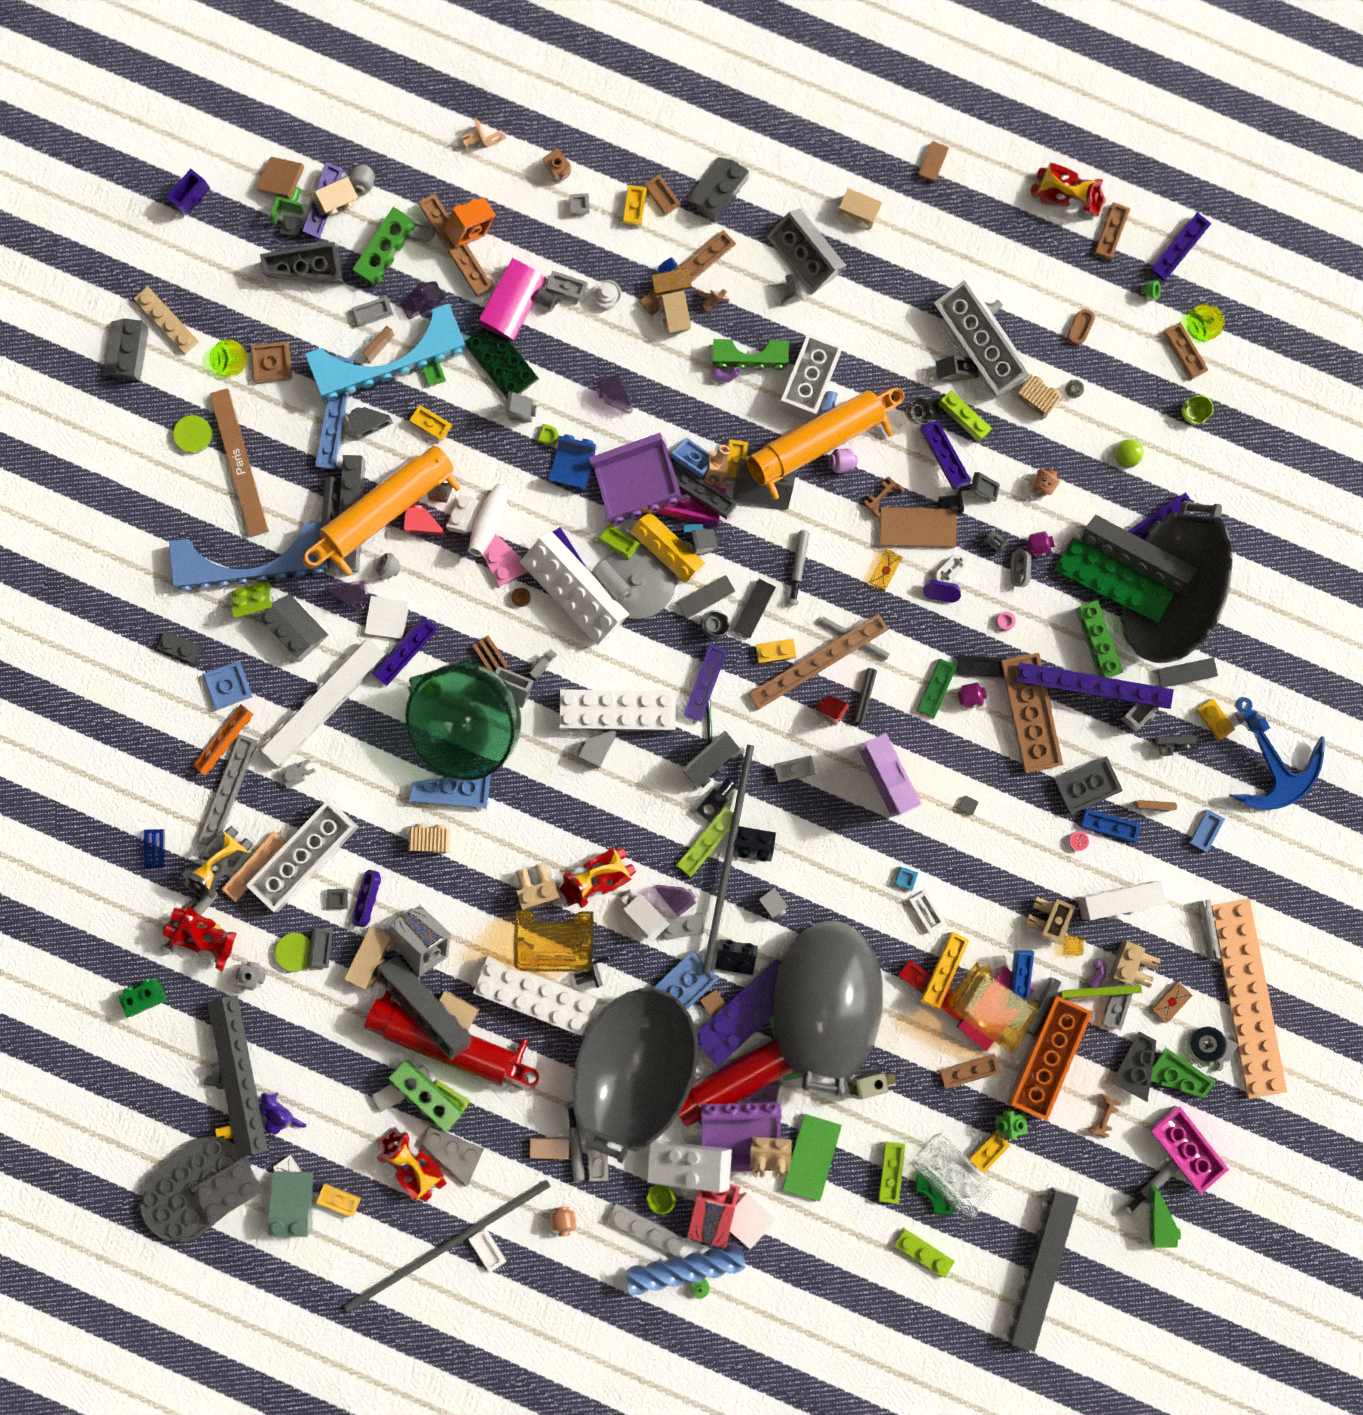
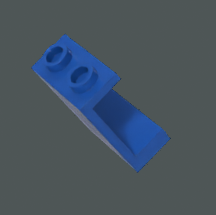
[548,434,596,492]

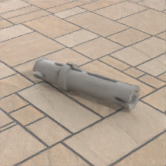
[1198,899,1221,959]

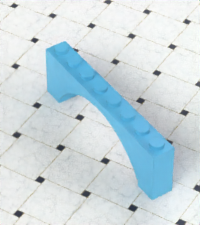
[305,304,466,401]

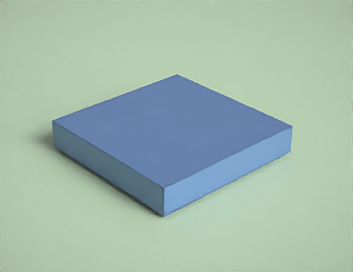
[203,661,253,710]

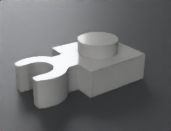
[529,649,557,680]
[279,759,316,789]
[1207,1037,1238,1072]

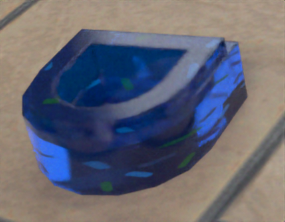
[658,257,677,274]

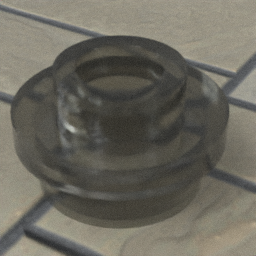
[1065,379,1084,399]

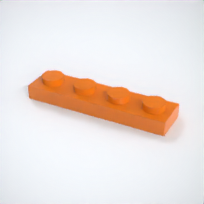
[193,704,254,775]

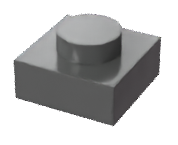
[281,215,303,238]

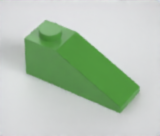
[1149,1184,1181,1248]

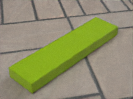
[676,806,733,877]
[1062,985,1142,999]

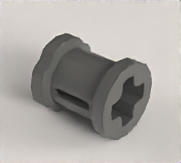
[534,287,559,311]
[983,529,1008,554]

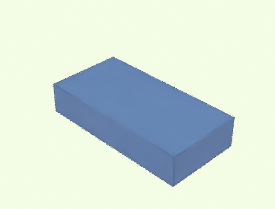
[1189,810,1225,853]

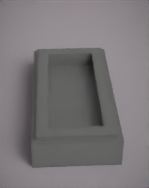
[970,472,1000,502]
[308,927,333,968]

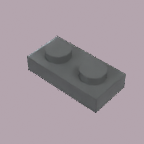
[157,631,201,664]
[773,755,816,783]

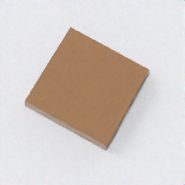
[256,156,305,199]
[250,341,293,384]

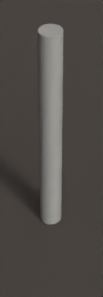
[820,616,890,660]

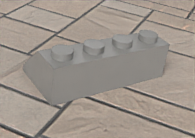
[767,208,846,294]

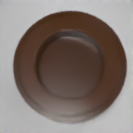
[511,587,531,607]

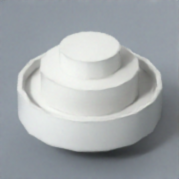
[594,280,621,309]

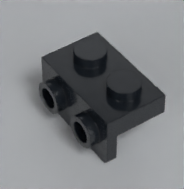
[733,826,776,862]
[715,939,758,975]

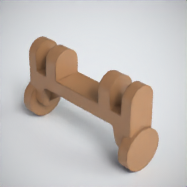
[863,476,905,518]
[1087,1093,1121,1138]

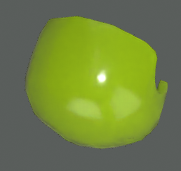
[1182,395,1214,425]
[1115,439,1144,468]
[646,1184,676,1215]

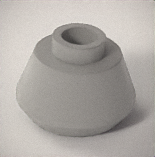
[376,553,401,578]

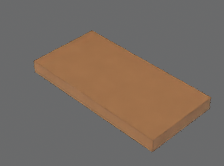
[880,507,957,548]

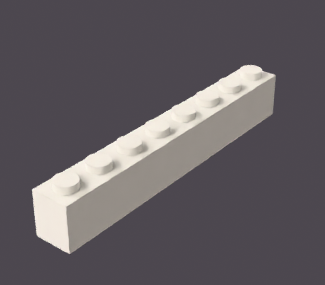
[261,638,387,767]

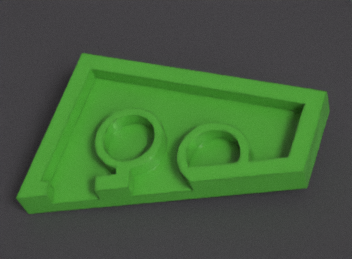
[1151,1047,1216,1098]

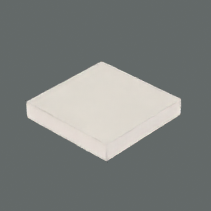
[365,596,410,640]
[730,1192,776,1249]

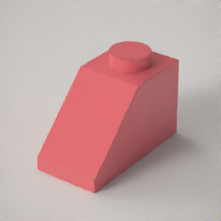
[404,505,445,536]

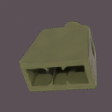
[847,1071,896,1100]

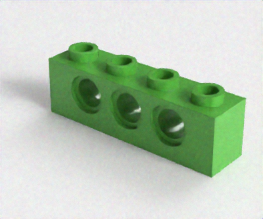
[352,207,415,286]
[1075,600,1123,678]
[389,1059,464,1132]

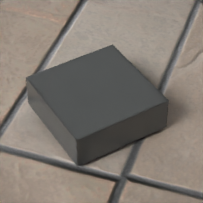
[327,889,348,909]

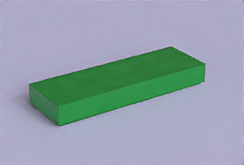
[916,659,957,719]

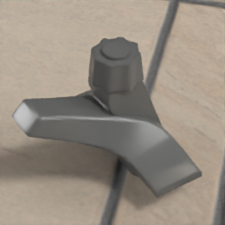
[203,1062,224,1089]

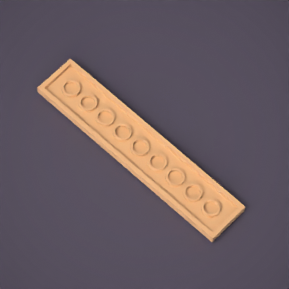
[1211,899,1287,1099]

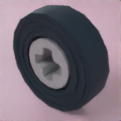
[1190,1026,1227,1062]

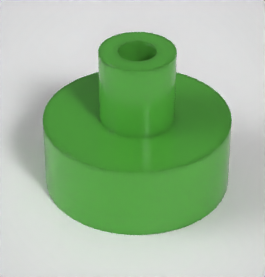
[1141,280,1161,300]
[690,1279,710,1299]

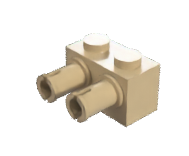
[515,863,561,911]
[1026,896,1076,945]
[1108,941,1161,988]
[750,1136,792,1180]

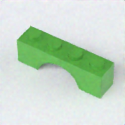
[712,339,789,370]

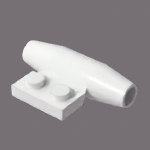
[446,484,509,556]

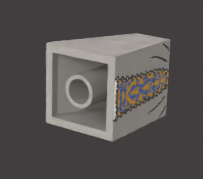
[389,905,451,977]

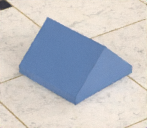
[670,438,709,480]

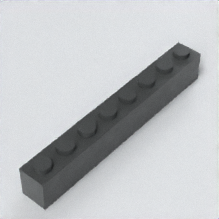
[207,995,268,1158]
[1007,1187,1079,1352]

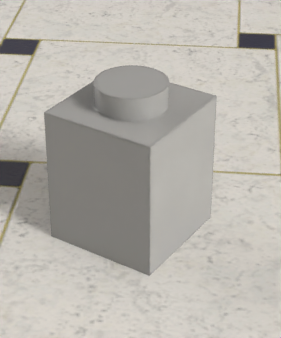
[758,888,788,919]

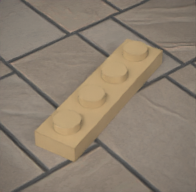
[134,286,199,354]

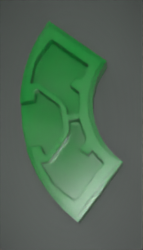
[915,1171,953,1215]

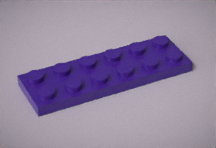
[697,958,782,1067]

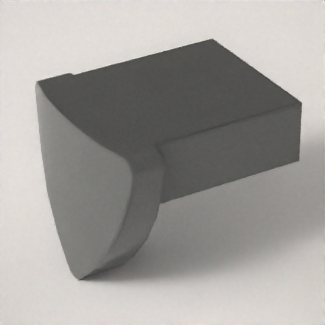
[780,273,803,305]

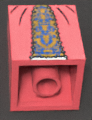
[688,1184,740,1248]

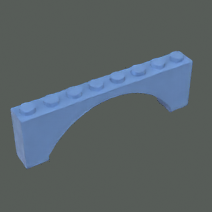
[169,522,330,591]

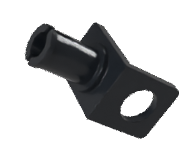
[938,484,971,514]
[696,779,735,822]
[574,955,614,988]

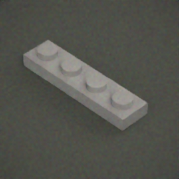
[607,1203,686,1257]

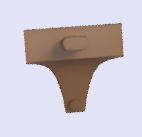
[697,289,730,311]

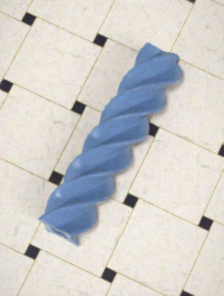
[625,1244,746,1295]

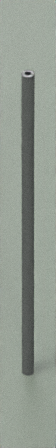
[702,744,754,974]
[344,1180,551,1312]

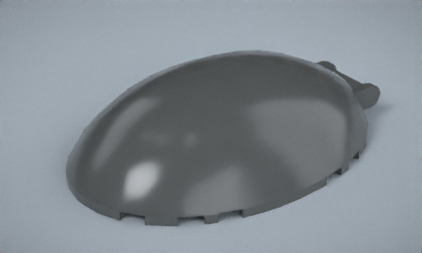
[1120,501,1233,663]
[772,921,883,1096]
[572,988,699,1164]

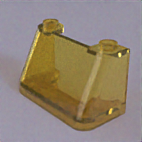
[513,910,594,972]
[948,962,1040,1053]

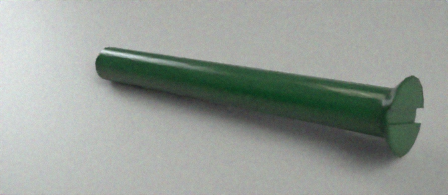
[706,699,713,743]

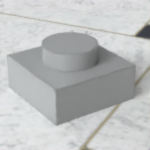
[570,193,590,215]

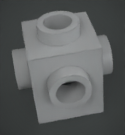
[235,961,266,991]

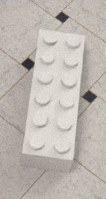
[934,280,1033,396]
[520,531,630,645]
[559,689,676,732]
[246,800,359,912]
[473,956,598,1036]

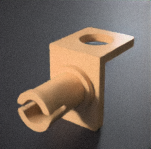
[461,118,506,147]
[703,445,730,487]

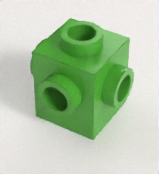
[996,1110,1028,1140]

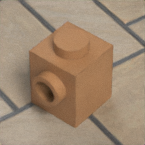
[543,148,572,183]

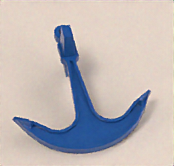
[1229,697,1325,810]

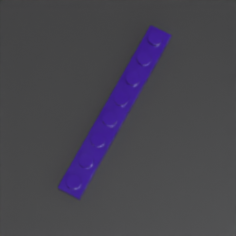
[1016,662,1174,709]

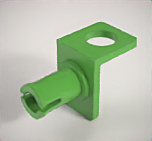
[270,186,304,225]

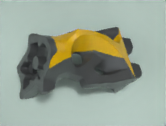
[182,826,253,899]

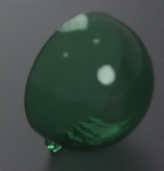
[405,658,522,781]

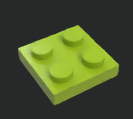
[232,581,272,618]

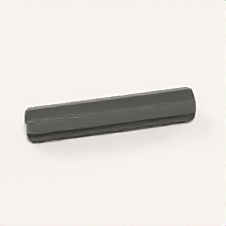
[854,668,877,724]

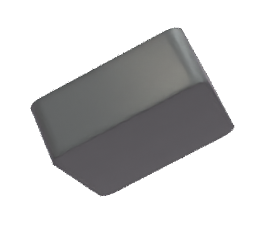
[958,795,979,815]

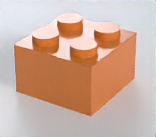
[443,197,496,248]

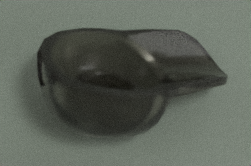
[905,396,941,425]

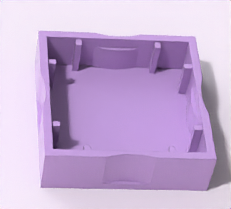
[858,733,922,817]

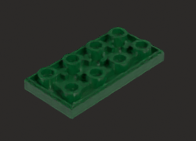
[464,328,539,398]

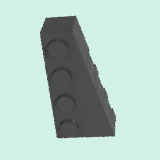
[260,242,345,284]

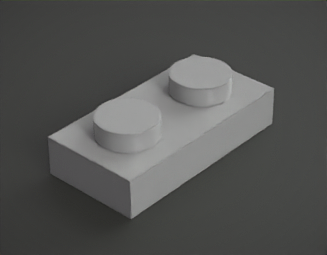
[546,270,588,301]
[664,914,703,939]
[1101,994,1133,1031]

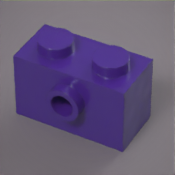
[166,168,210,216]

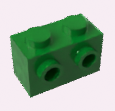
[118,978,168,1018]

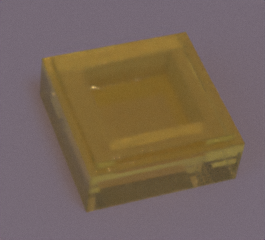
[1063,935,1085,956]

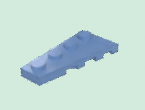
[410,770,491,809]

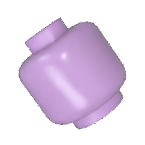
[828,448,858,473]

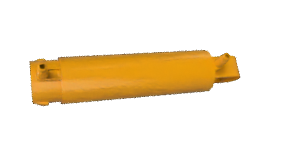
[747,387,904,500]
[303,445,461,576]

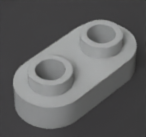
[1010,549,1031,588]

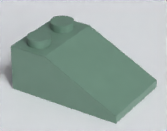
[268,1171,313,1237]

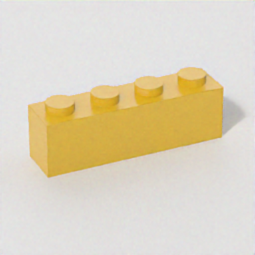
[630,513,705,584]

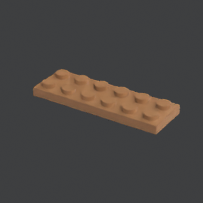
[1000,653,1063,773]

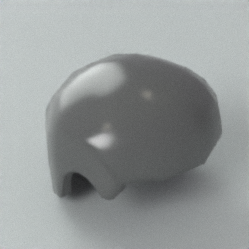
[700,610,731,639]

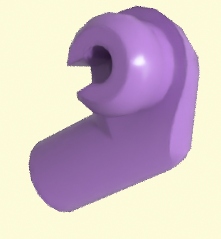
[712,367,741,383]
[1088,959,1107,988]

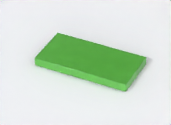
[782,1113,842,1201]

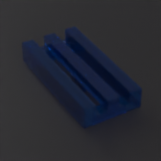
[144,829,165,868]

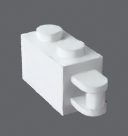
[620,889,670,940]

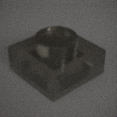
[427,483,452,503]

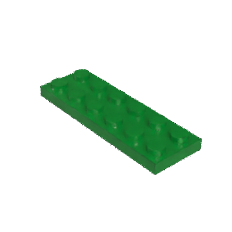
[1054,537,1175,624]

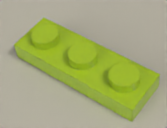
[938,390,992,442]
[878,1141,906,1204]
[894,1228,955,1278]

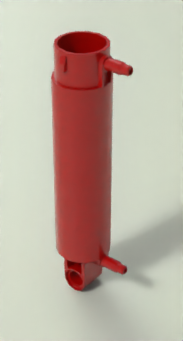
[364,990,539,1090]
[678,1038,793,1127]

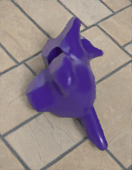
[258,1092,307,1135]

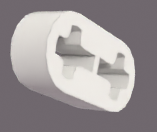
[935,554,967,583]

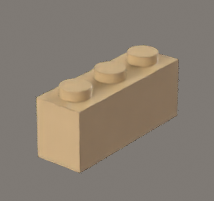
[344,926,394,990]

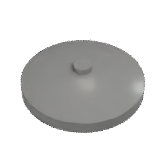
[601,544,675,620]

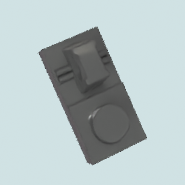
[1153,736,1197,756]

